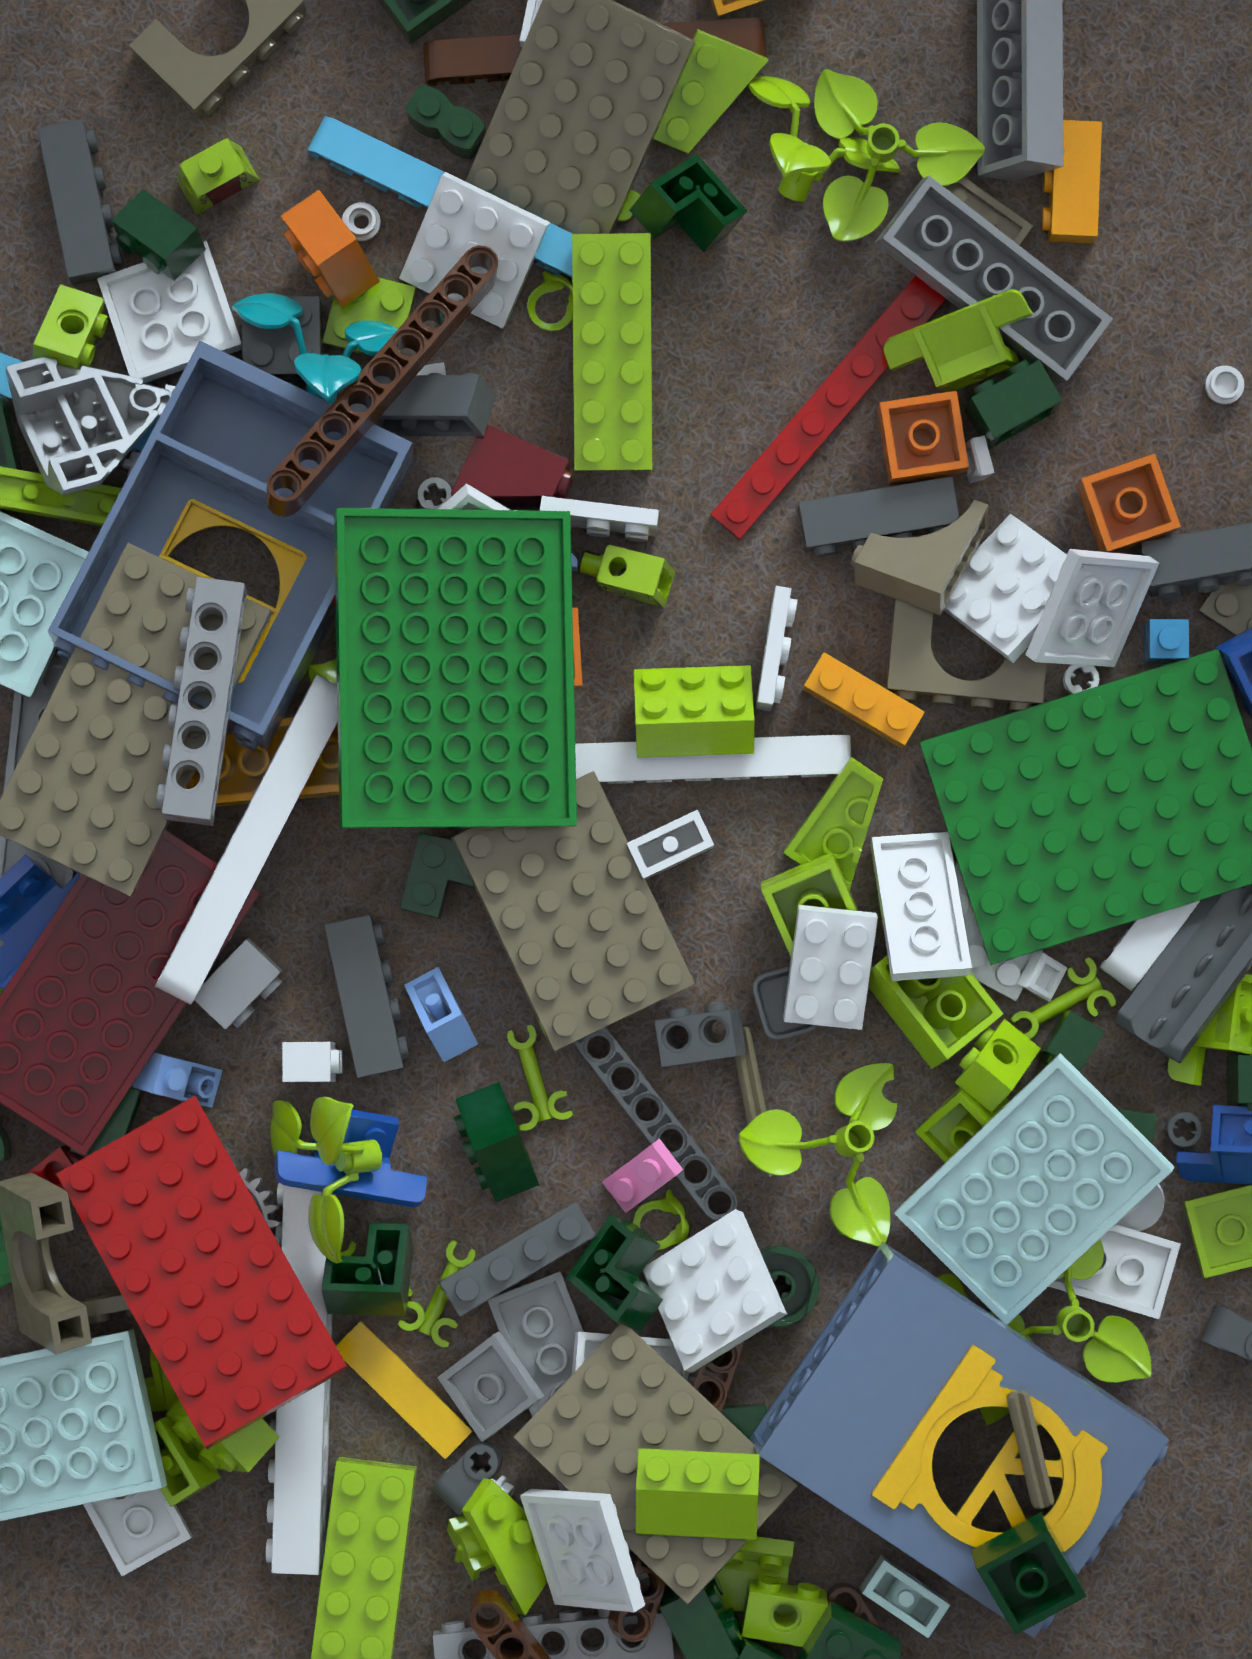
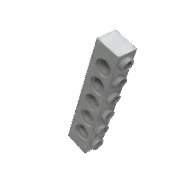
[156,577,247,826]
[433,1605,674,1659]

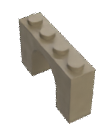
[129,0,306,118]
[885,599,1047,712]
[0,1172,92,1354]

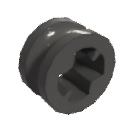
[1165,1112,1202,1147]

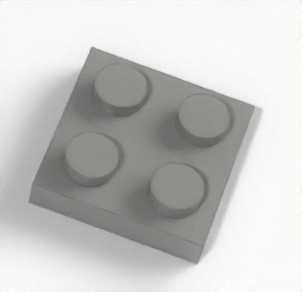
[437,1331,545,1442]

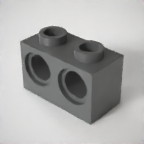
[655,1002,747,1067]

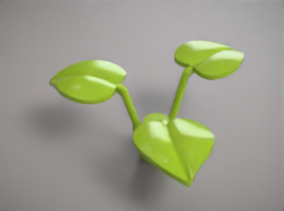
[814,69,985,242]
[748,76,901,202]
[738,1063,897,1247]
[270,1097,382,1263]
[989,1239,1151,1383]

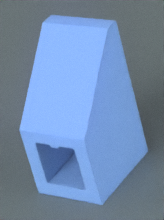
[131,1051,223,1108]

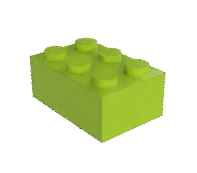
[634,665,754,758]

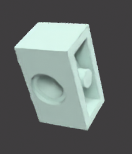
[859,1555,950,1638]

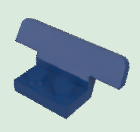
[0,854,81,988]
[1176,1105,1252,1184]
[274,1109,427,1208]

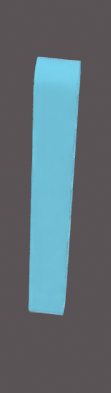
[307,116,573,283]

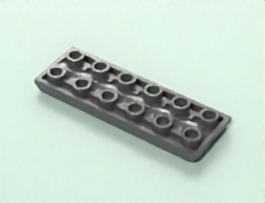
[1114,885,1252,1064]

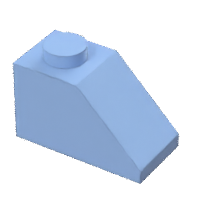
[404,967,478,1062]

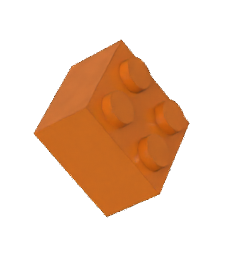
[281,190,380,307]
[877,391,969,486]
[1076,454,1181,553]

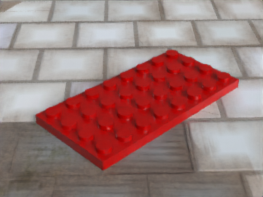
[56,1096,348,1449]

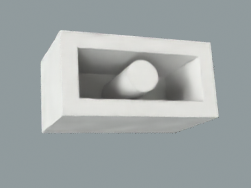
[626,810,714,879]
[282,1042,343,1082]

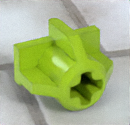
[447,1515,495,1581]

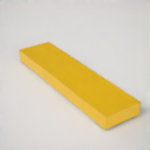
[336,1320,473,1459]

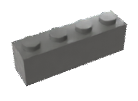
[37,119,123,285]
[338,373,496,436]
[797,477,960,557]
[1141,523,1252,600]
[324,915,410,1078]
[438,1202,596,1317]

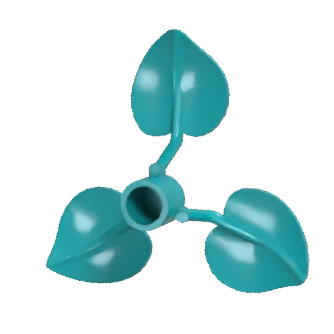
[231,293,398,404]

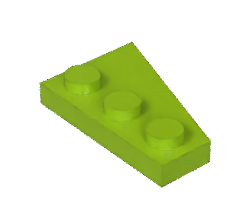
[654,29,769,154]
[784,757,883,891]
[462,1478,547,1616]

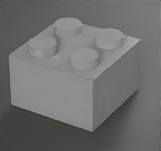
[194,938,282,1030]

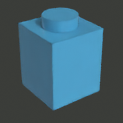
[1144,619,1189,663]

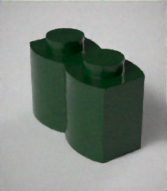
[405,85,486,159]

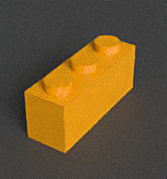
[1041,120,1102,244]
[802,652,925,749]

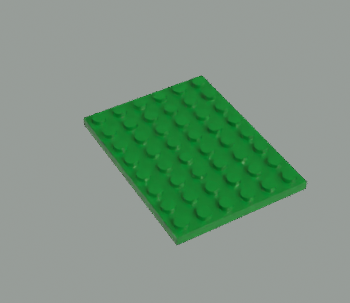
[334,508,577,829]
[919,649,1252,966]

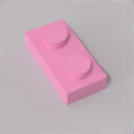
[602,1139,683,1213]

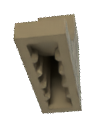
[851,500,989,615]

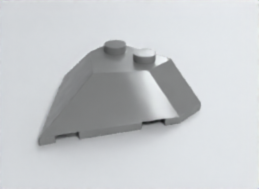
[6,357,176,495]

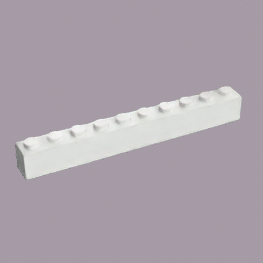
[266,1183,336,1575]

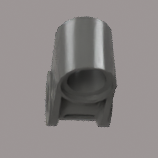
[1201,1304,1252,1362]
[431,1441,503,1516]

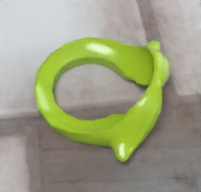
[527,271,573,332]
[633,1189,689,1250]

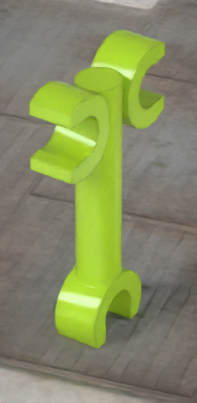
[1010,957,1116,1039]
[507,1024,573,1131]
[398,1240,476,1347]

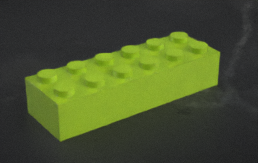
[572,233,652,470]
[311,1457,417,1659]

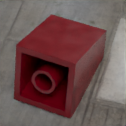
[451,425,574,507]

